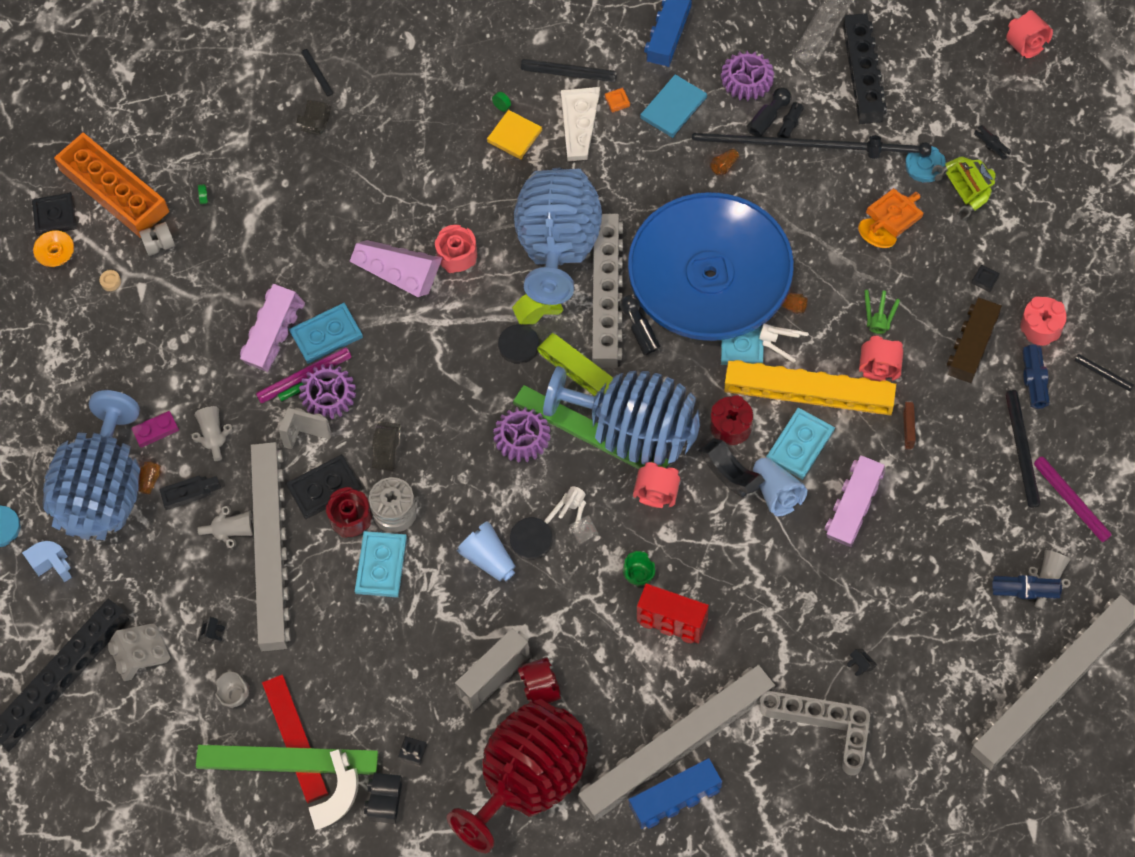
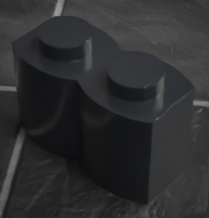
[364,773,403,824]

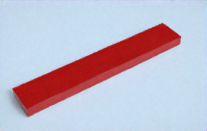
[262,674,328,804]

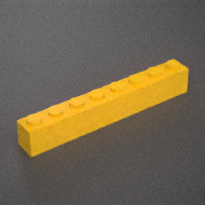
[724,360,896,415]

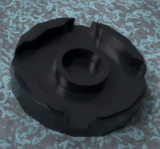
[498,324,539,364]
[510,517,553,560]

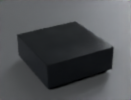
[971,264,1000,292]

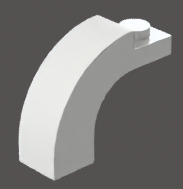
[309,749,359,830]

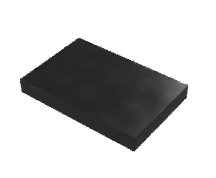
[286,454,362,520]

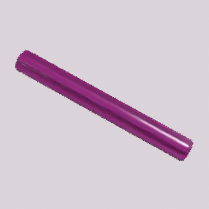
[256,347,351,403]
[1034,456,1112,542]

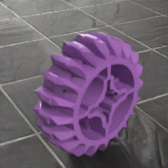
[721,50,774,101]
[299,364,356,420]
[494,407,550,463]

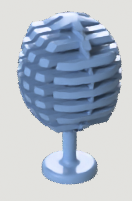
[514,168,602,305]
[543,366,700,465]
[42,390,140,540]

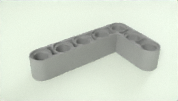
[759,691,870,775]

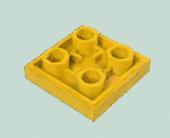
[487,110,542,159]

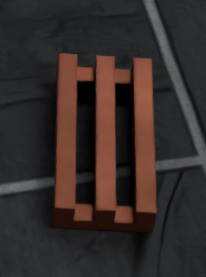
[903,402,916,449]

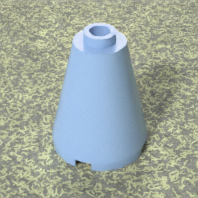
[753,458,807,516]
[457,521,515,581]

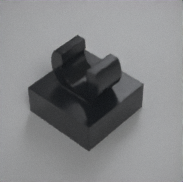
[198,616,225,644]
[847,649,877,676]
[398,736,427,766]

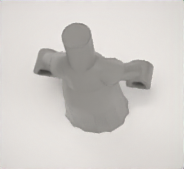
[192,406,233,461]
[198,506,254,548]
[1028,550,1071,609]

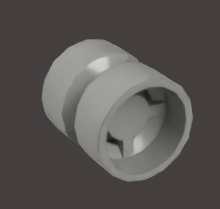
[139,222,175,256]

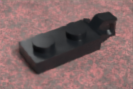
[159,475,221,510]

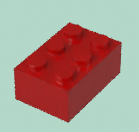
[637,583,709,644]

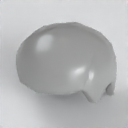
[215,671,249,708]

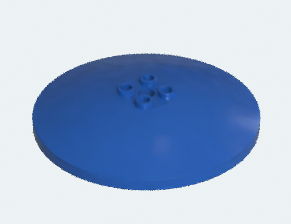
[628,193,793,341]

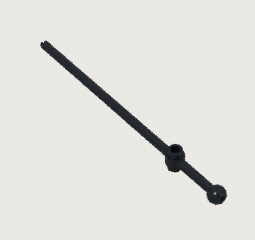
[691,133,932,159]

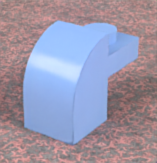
[23,541,72,582]

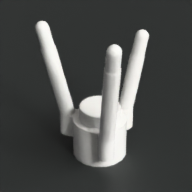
[759,324,809,363]
[544,487,586,532]

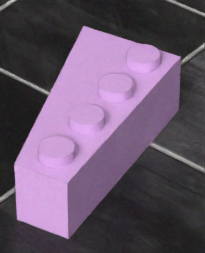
[350,240,443,297]
[240,284,305,372]
[825,455,885,547]

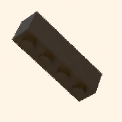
[946,297,1002,384]

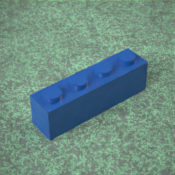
[644,0,692,67]
[629,758,722,829]

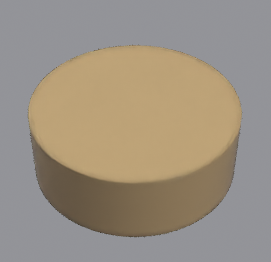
[99,270,121,291]

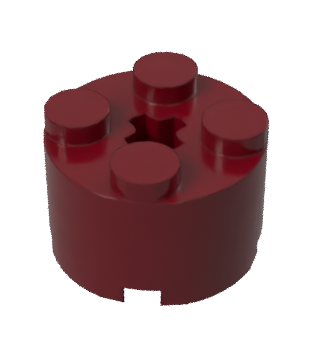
[710,395,753,445]
[326,487,372,538]
[518,657,562,704]

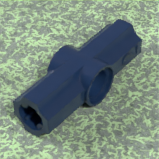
[1022,344,1050,409]
[992,575,1062,599]

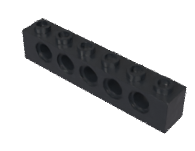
[843,13,887,124]

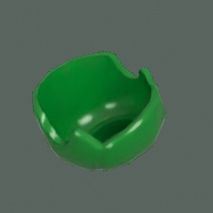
[622,551,655,586]

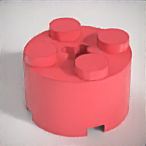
[1006,10,1053,58]
[435,225,477,273]
[1020,297,1066,346]
[859,336,903,382]
[633,462,680,508]

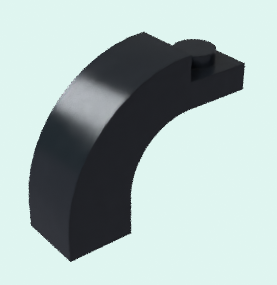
[698,438,765,497]

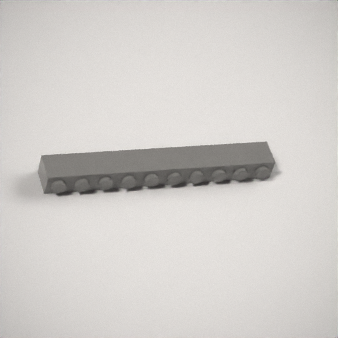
[251,442,291,652]
[971,595,1135,770]
[578,665,775,822]

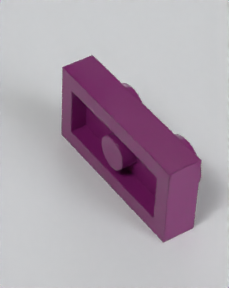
[131,410,179,448]

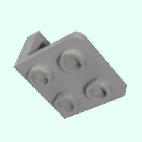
[277,407,332,449]
[108,624,170,681]

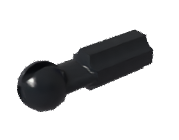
[747,88,792,137]
[620,295,660,355]

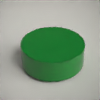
[492,92,511,112]
[198,184,208,205]

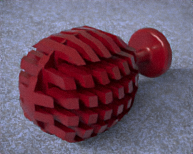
[447,699,588,854]

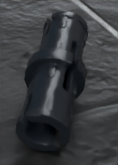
[777,102,804,138]
[974,125,1011,160]

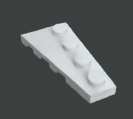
[561,87,600,161]

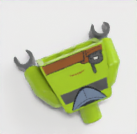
[932,157,995,221]

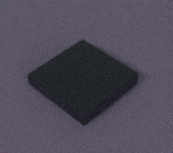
[32,192,77,237]

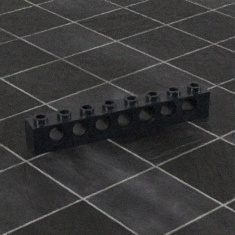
[0,598,129,753]

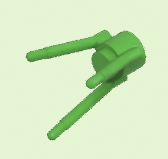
[864,290,900,334]

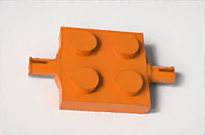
[866,188,924,237]

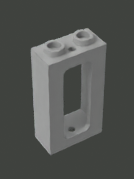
[455,628,530,712]

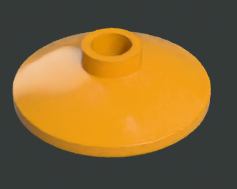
[858,218,897,248]
[33,231,74,267]

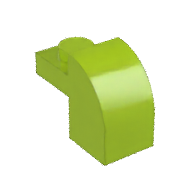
[512,294,563,324]

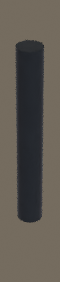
[301,49,333,97]
[1074,354,1134,392]

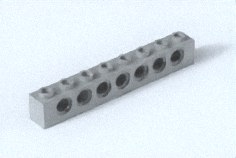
[592,214,623,368]

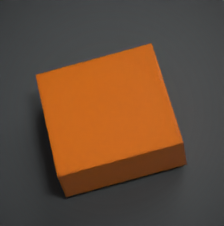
[605,88,630,113]

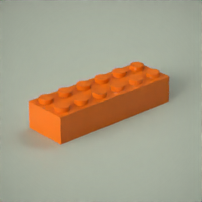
[54,132,169,238]

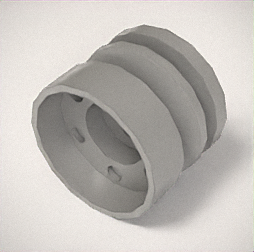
[369,477,417,533]

